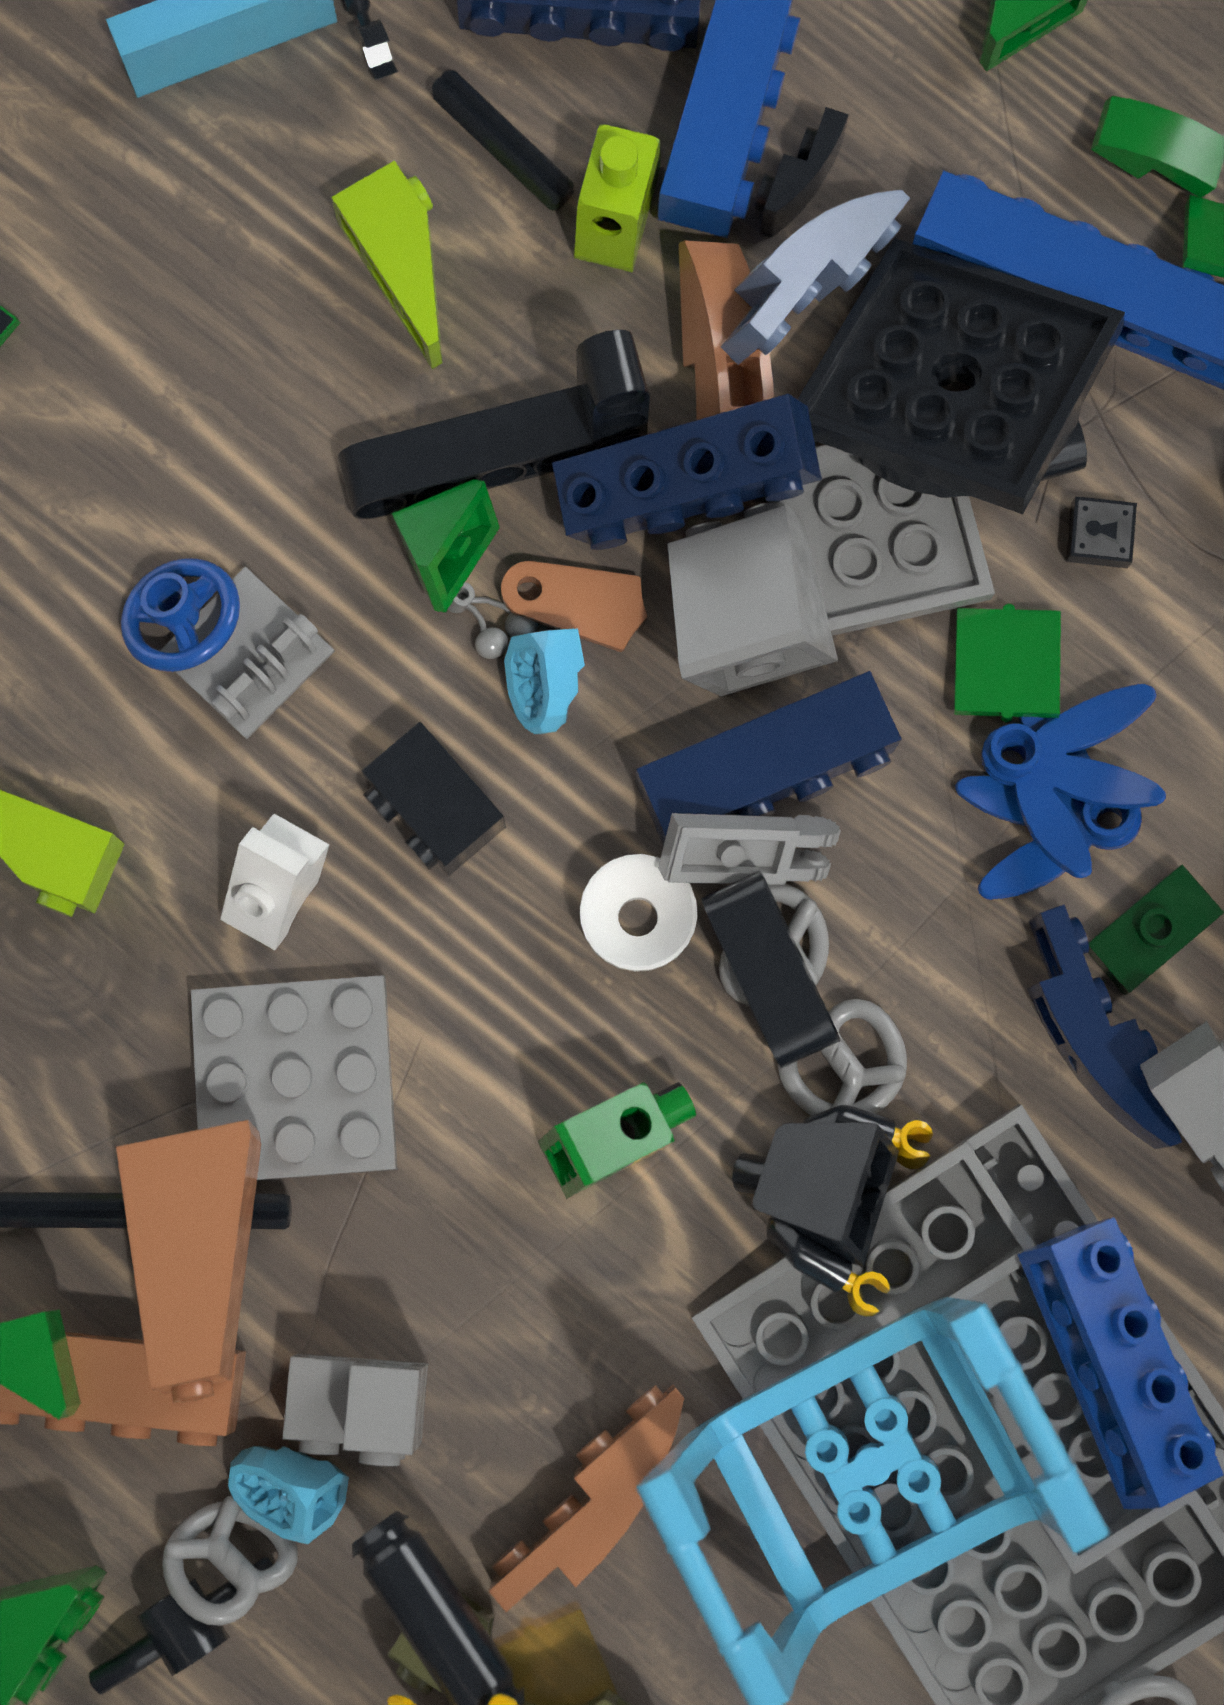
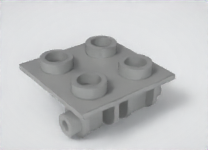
[160,566,335,740]

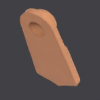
[501,561,647,652]

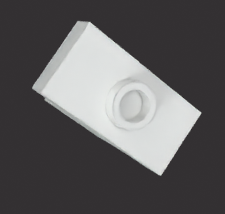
[220,814,329,950]

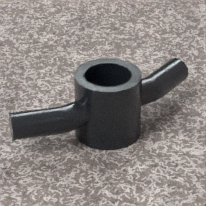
[89,1557,273,1694]

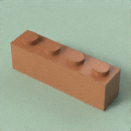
[0,1331,246,1446]

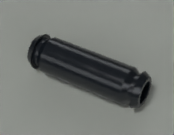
[352,1511,525,1705]

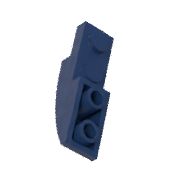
[1027,904,1182,1149]

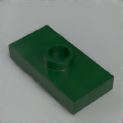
[1088,864,1224,995]

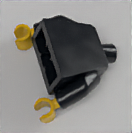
[732,1104,933,1317]

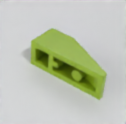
[331,160,442,369]
[0,790,125,917]

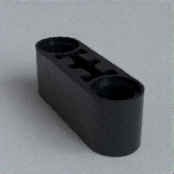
[701,871,841,1069]

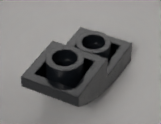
[754,107,849,238]

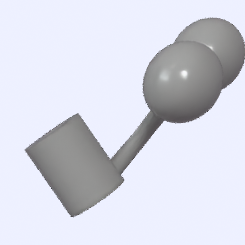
[448,582,538,659]

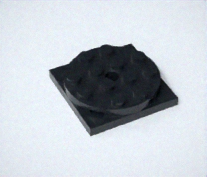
[797,238,1125,514]

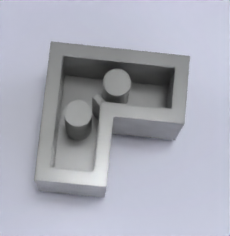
[283,1354,428,1466]

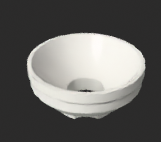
[580,854,697,972]

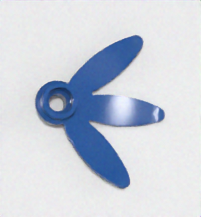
[981,684,1166,878]
[955,717,1142,900]

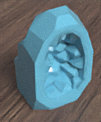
[504,628,585,734]
[228,1446,349,1544]

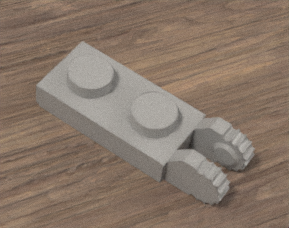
[658,813,841,885]

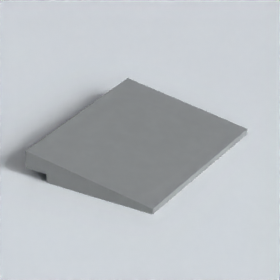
[692,1104,1224,1705]

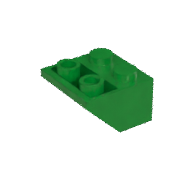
[0,1565,107,1705]

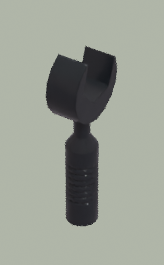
[344,0,398,80]

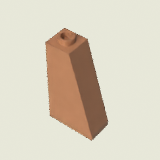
[116,1120,262,1403]

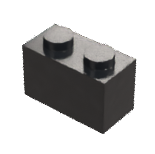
[362,722,506,876]

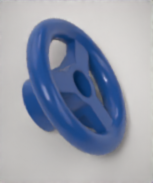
[121,558,240,672]

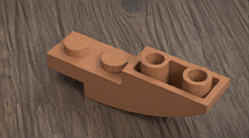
[679,240,774,420]
[489,1384,684,1612]

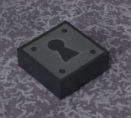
[1066,496,1137,569]

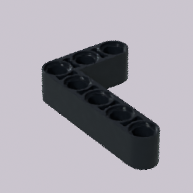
[337,330,650,519]

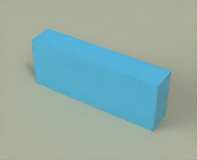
[106,0,337,98]

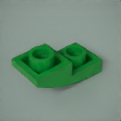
[1091,96,1224,198]

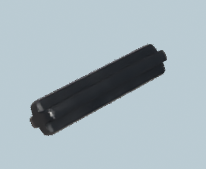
[431,69,574,211]

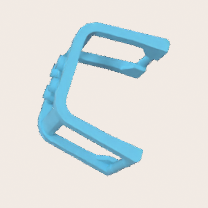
[636,1297,1110,1705]

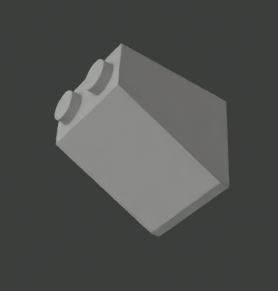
[668,502,838,696]

